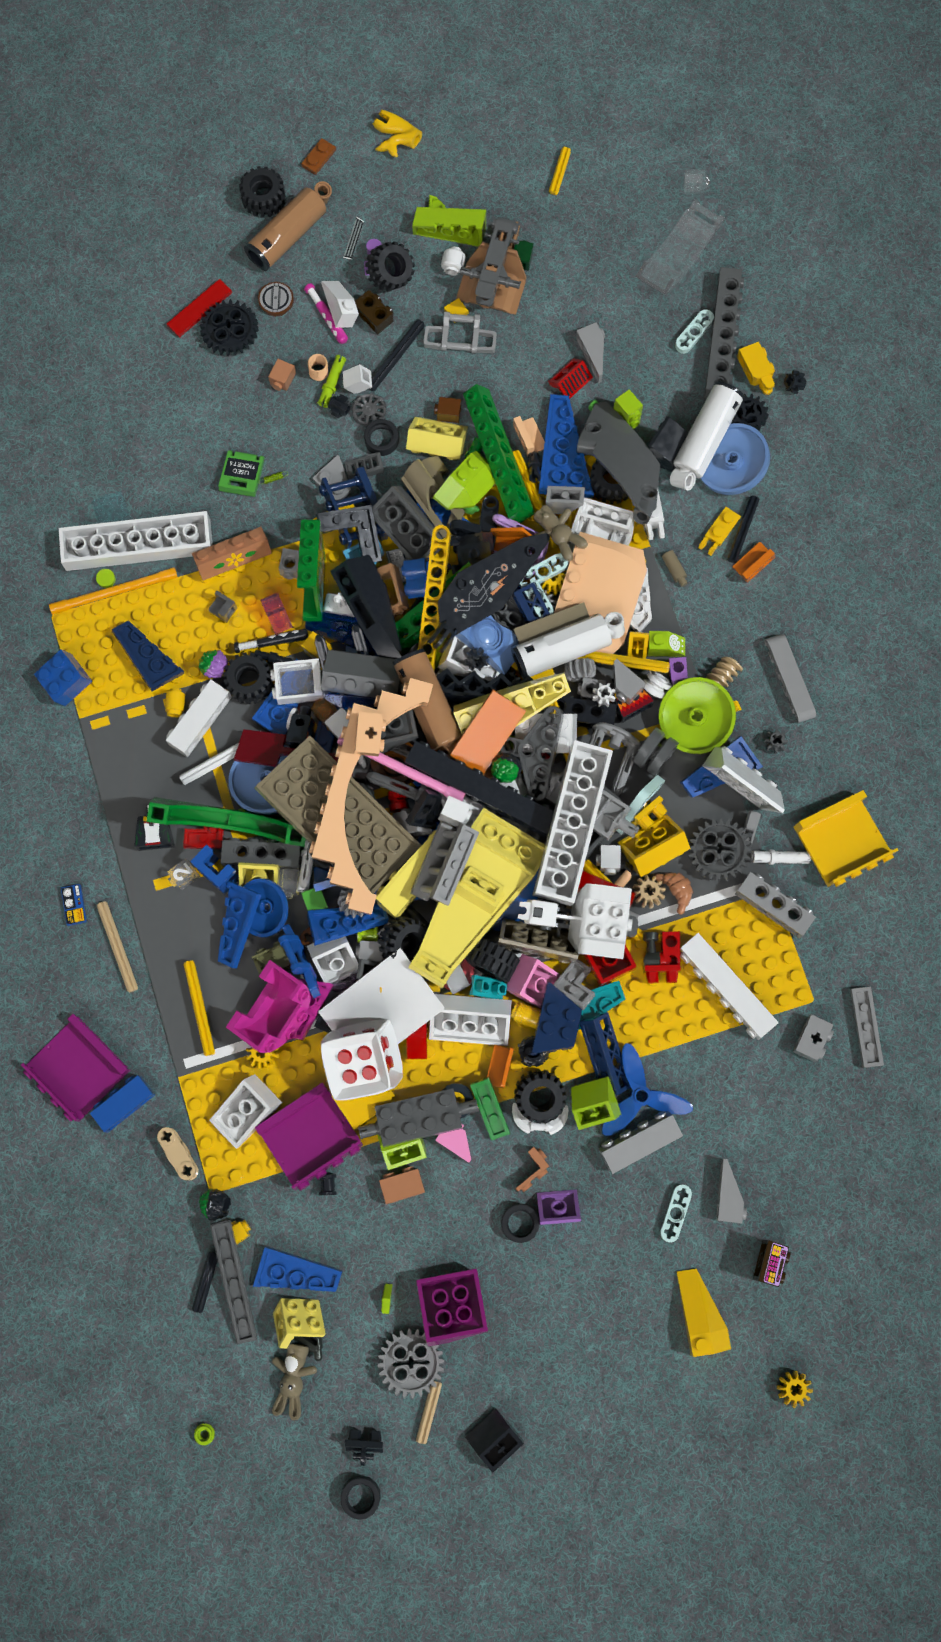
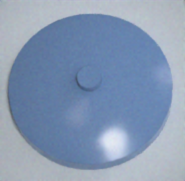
[701,423,770,495]
[229,745,290,816]

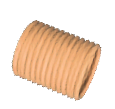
[308,354,328,381]

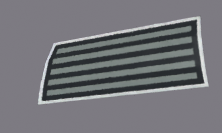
[343,217,364,260]

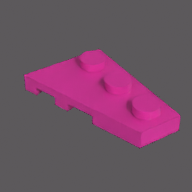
[293,978,333,1040]

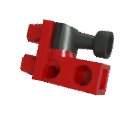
[642,931,681,984]

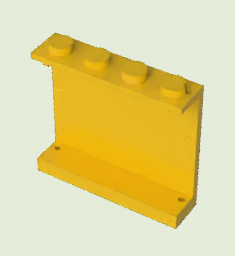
[794,790,898,887]

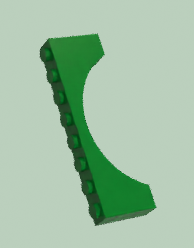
[146,797,306,847]

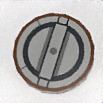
[258,282,294,317]

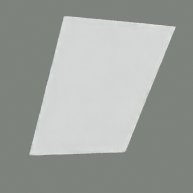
[318,948,445,1044]

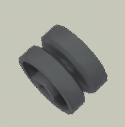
[633,727,679,777]

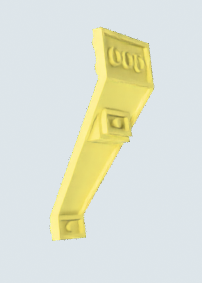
[408,808,545,989]

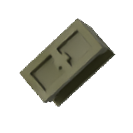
[251,941,291,981]

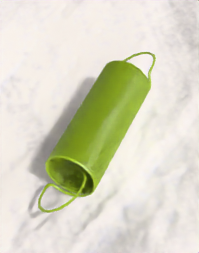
[259,472,288,484]

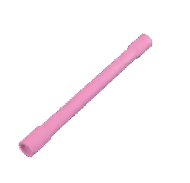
[337,735,466,801]

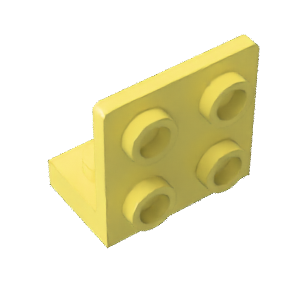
[273,1298,326,1348]

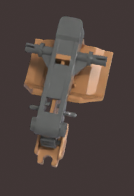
[456,217,527,315]

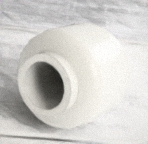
[441,246,466,276]

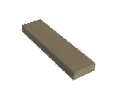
[513,602,590,644]

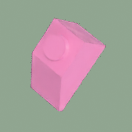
[435,1124,471,1163]

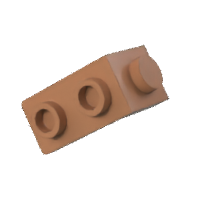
[516,1147,549,1193]

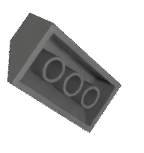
[372,486,443,560]
[321,650,401,698]

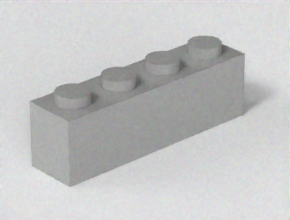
[598,1111,683,1174]

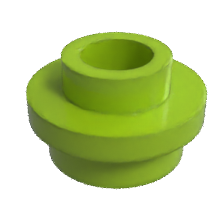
[194,1423,215,1445]

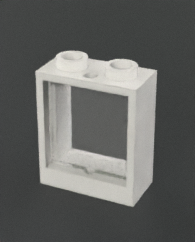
[270,658,324,705]

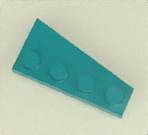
[578,981,626,1030]

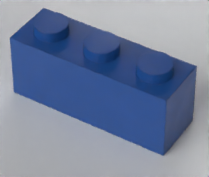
[90,1075,155,1133]

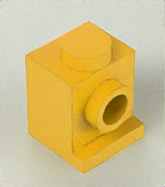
[232,1219,251,1244]

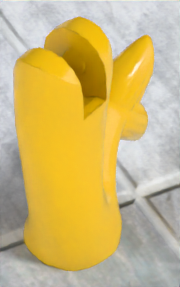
[373,109,422,157]

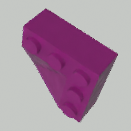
[416,1269,488,1347]

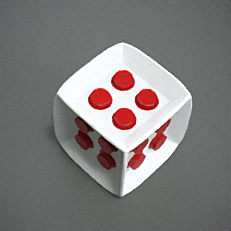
[321,1019,403,1100]

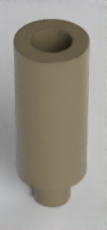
[662,550,688,587]

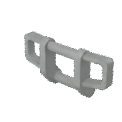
[424,312,497,354]

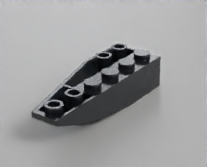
[330,555,403,659]

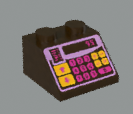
[752,1239,791,1287]

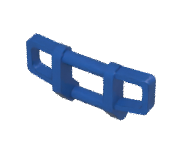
[278,924,321,998]

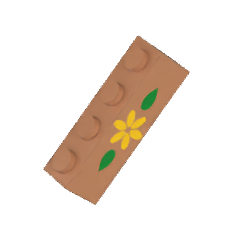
[192,527,272,580]

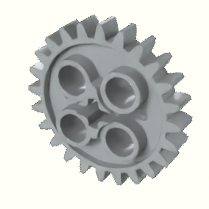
[378,1329,444,1399]

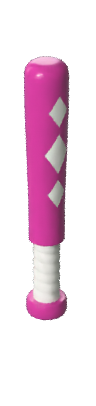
[304,283,348,344]

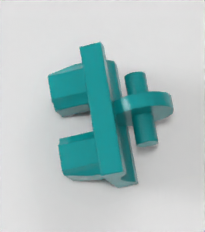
[469,975,507,999]

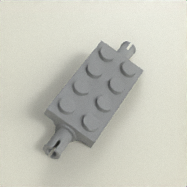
[537,767,639,841]

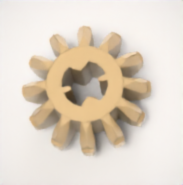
[633,875,666,909]

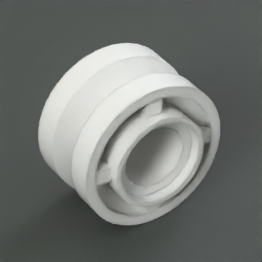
[643,671,672,699]

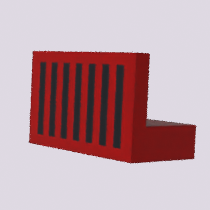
[548,358,593,399]

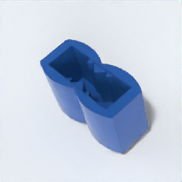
[401,558,434,599]

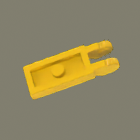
[698,507,741,556]

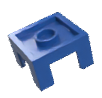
[190,844,239,895]

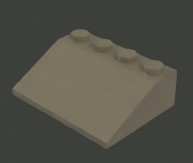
[498,918,579,963]

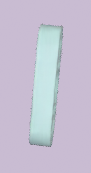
[675,310,714,354]
[660,1185,692,1242]

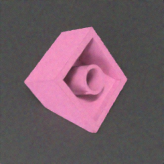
[507,954,560,1009]

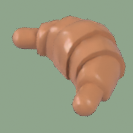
[654,872,694,915]

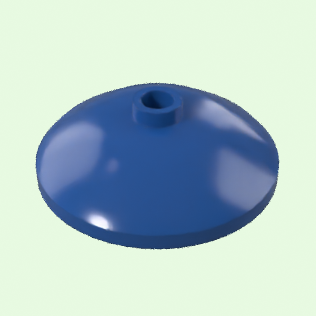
[244,878,288,937]

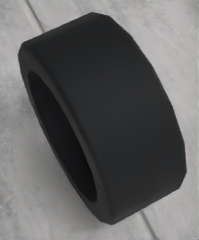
[364,419,399,456]
[501,1204,540,1243]
[340,1476,381,1520]

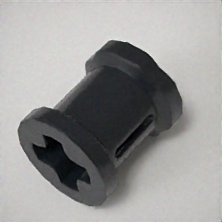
[319,1174,337,1196]

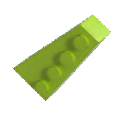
[412,207,486,247]

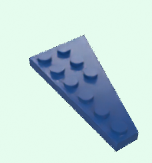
[539,394,594,499]

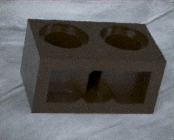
[355,290,394,335]

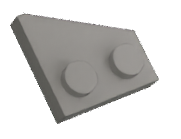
[312,455,351,501]

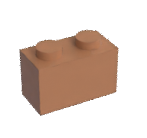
[379,1166,425,1204]

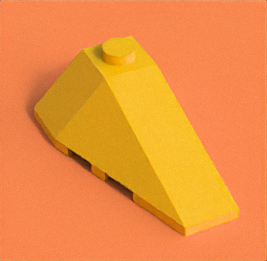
[677,1269,731,1357]

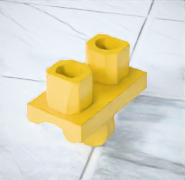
[632,795,667,831]

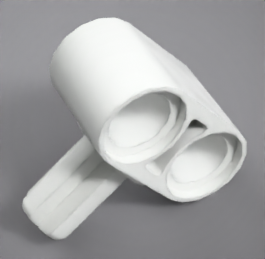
[323,593,356,621]

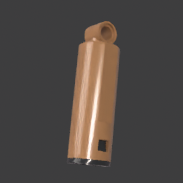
[244,181,332,271]
[392,648,462,761]

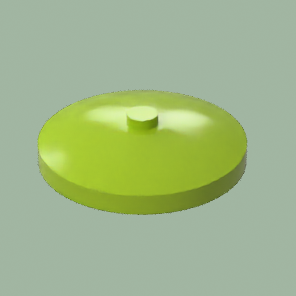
[659,677,736,754]

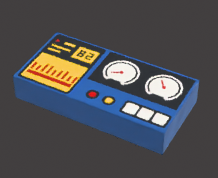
[61,884,87,926]

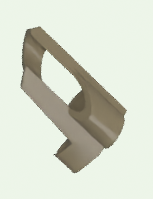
[401,456,465,539]

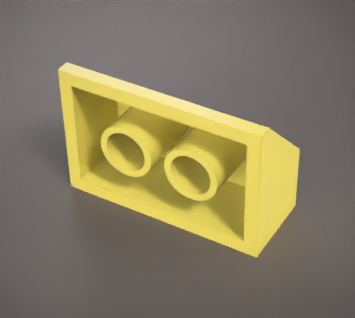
[406,417,468,460]

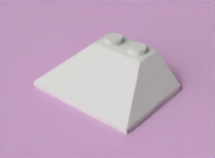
[558,498,635,570]

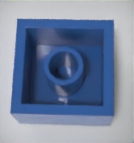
[34,649,92,706]

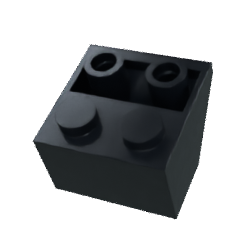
[649,416,688,472]
[465,1408,524,1473]

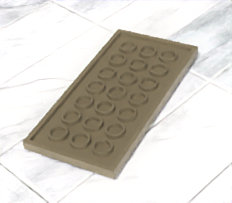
[254,736,421,894]

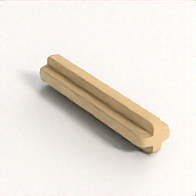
[416,1380,442,1444]

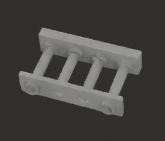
[410,821,479,906]

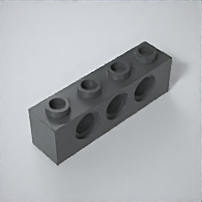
[221,838,302,871]

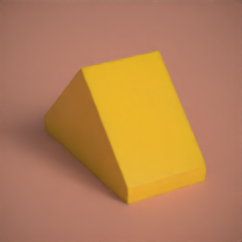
[627,632,649,659]

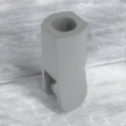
[742,811,761,847]

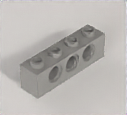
[735,872,816,939]

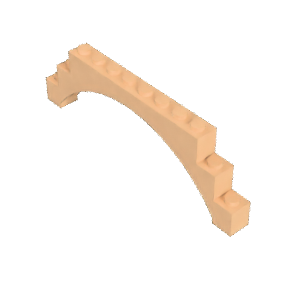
[309,678,433,915]

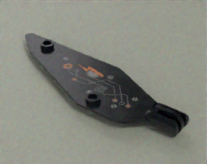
[427,533,550,654]

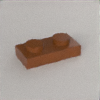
[301,138,336,175]

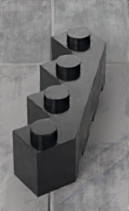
[436,668,533,704]

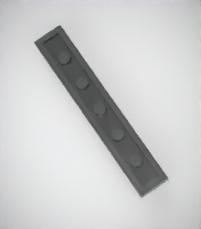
[210,1219,258,1345]

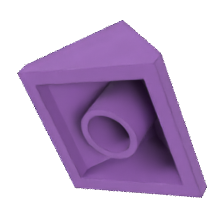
[537,1189,581,1225]

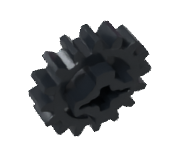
[732,394,769,431]

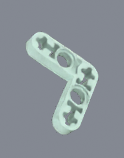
[519,553,568,618]
[616,775,665,835]

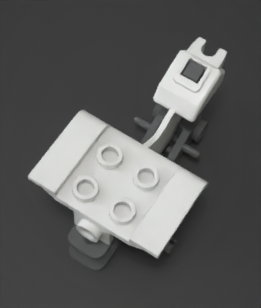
[518,884,638,959]

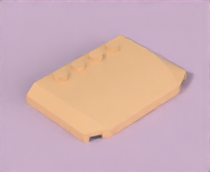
[554,532,647,654]

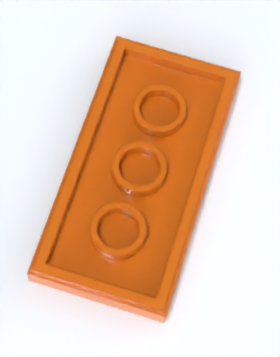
[450,690,526,775]

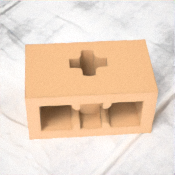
[355,712,386,757]

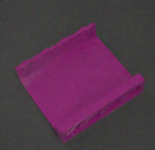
[21,1014,131,1122]
[255,1082,363,1191]

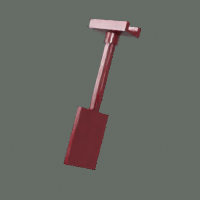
[234,729,353,776]

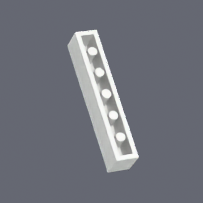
[680,933,779,1040]

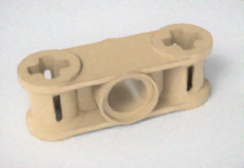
[157,1127,199,1180]

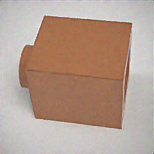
[268,359,296,391]

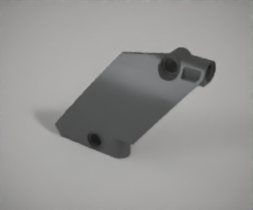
[577,401,660,524]

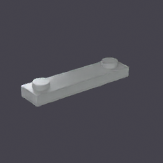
[850,987,884,1068]

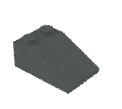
[363,710,418,758]

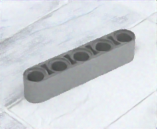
[764,633,816,723]

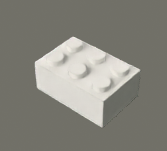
[515,714,577,753]

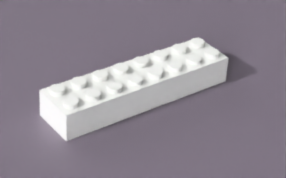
[59,511,213,571]
[532,740,613,906]

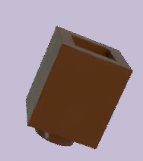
[434,397,461,423]

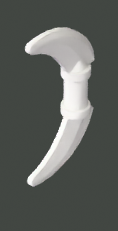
[512,1103,569,1135]

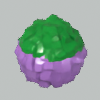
[199,650,228,678]

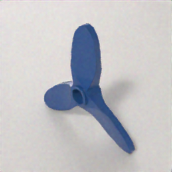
[602,1043,693,1136]

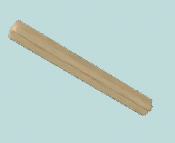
[97,901,138,993]

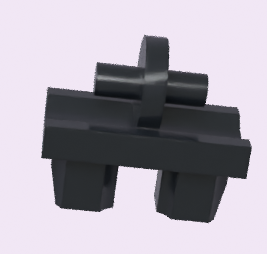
[345,1429,383,1466]

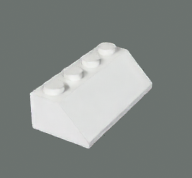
[429,994,512,1046]

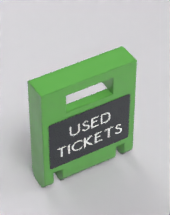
[218,450,265,497]

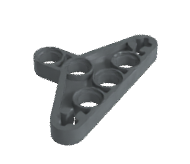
[500,706,564,801]

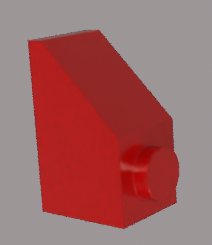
[406,1023,427,1059]

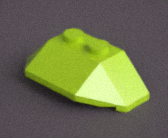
[433,451,495,510]

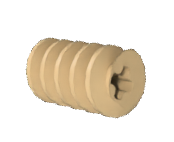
[706,656,743,688]

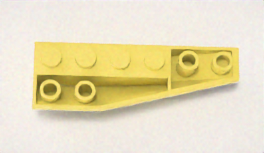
[453,673,571,735]
[376,824,454,919]

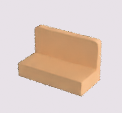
[513,416,545,457]

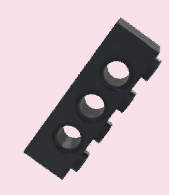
[538,695,617,728]

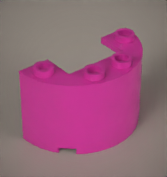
[226,960,310,1053]

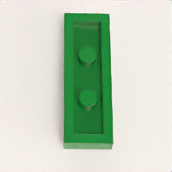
[470,1077,510,1141]

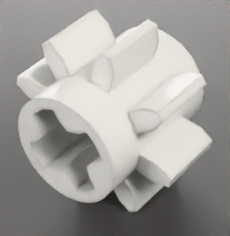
[592,683,616,707]

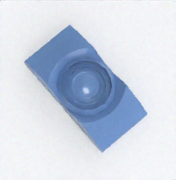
[455,615,519,675]

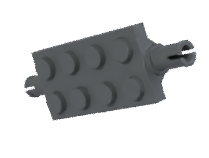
[358,1088,479,1148]

